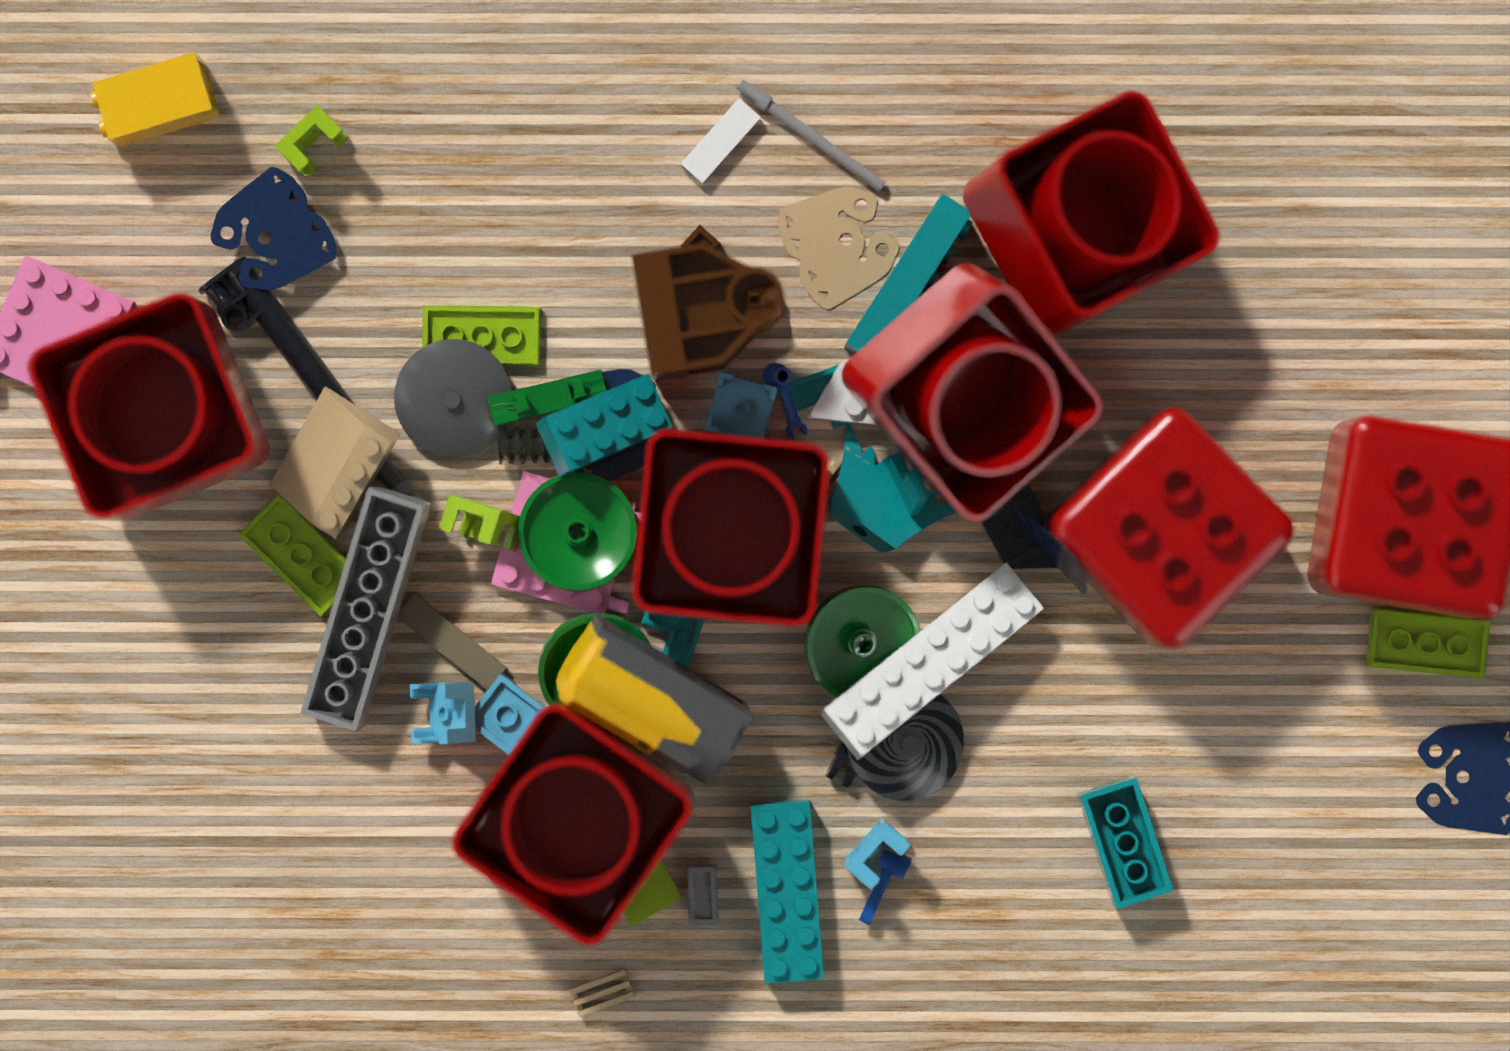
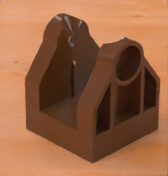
[631,243,784,382]

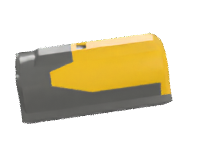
[556,613,753,783]

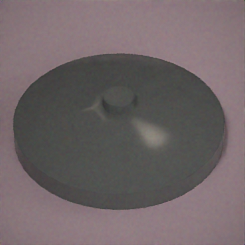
[394,339,512,457]

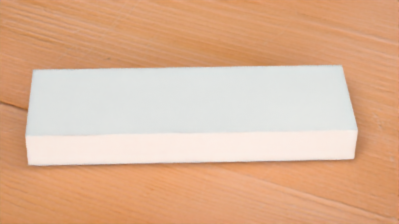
[681,98,761,184]

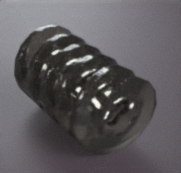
[498,426,551,465]

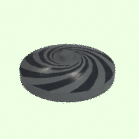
[846,694,964,801]

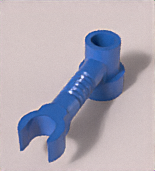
[763,363,808,440]
[859,849,912,925]

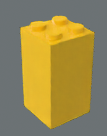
[90,52,221,147]

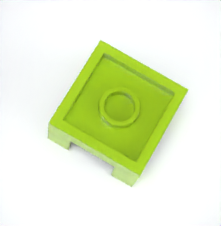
[275,104,349,178]
[439,494,520,551]

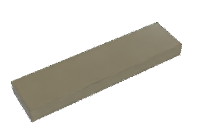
[398,593,507,690]

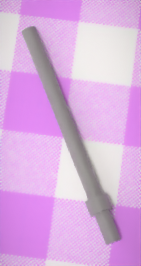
[736,80,886,192]

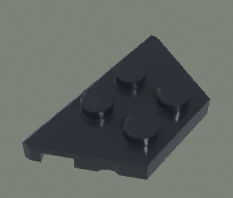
[981,482,1058,569]

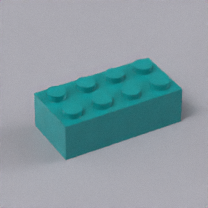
[536,373,673,477]
[1077,776,1173,909]

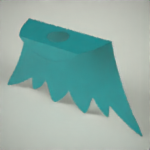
[830,424,957,552]

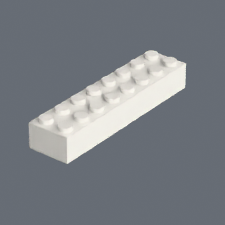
[820,563,1044,760]

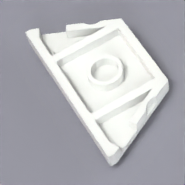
[808,362,877,426]

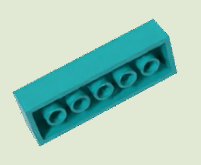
[844,193,973,354]
[750,799,824,984]

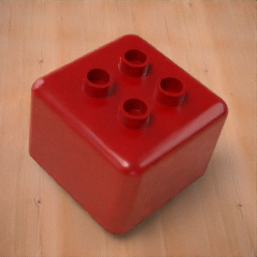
[963,91,1220,338]
[842,263,1102,521]
[28,292,270,521]
[1043,408,1294,649]
[1307,415,1510,619]
[632,429,829,626]
[452,701,695,945]

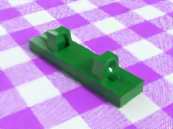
[486,369,607,426]

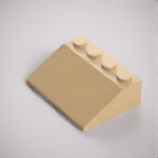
[270,387,401,539]

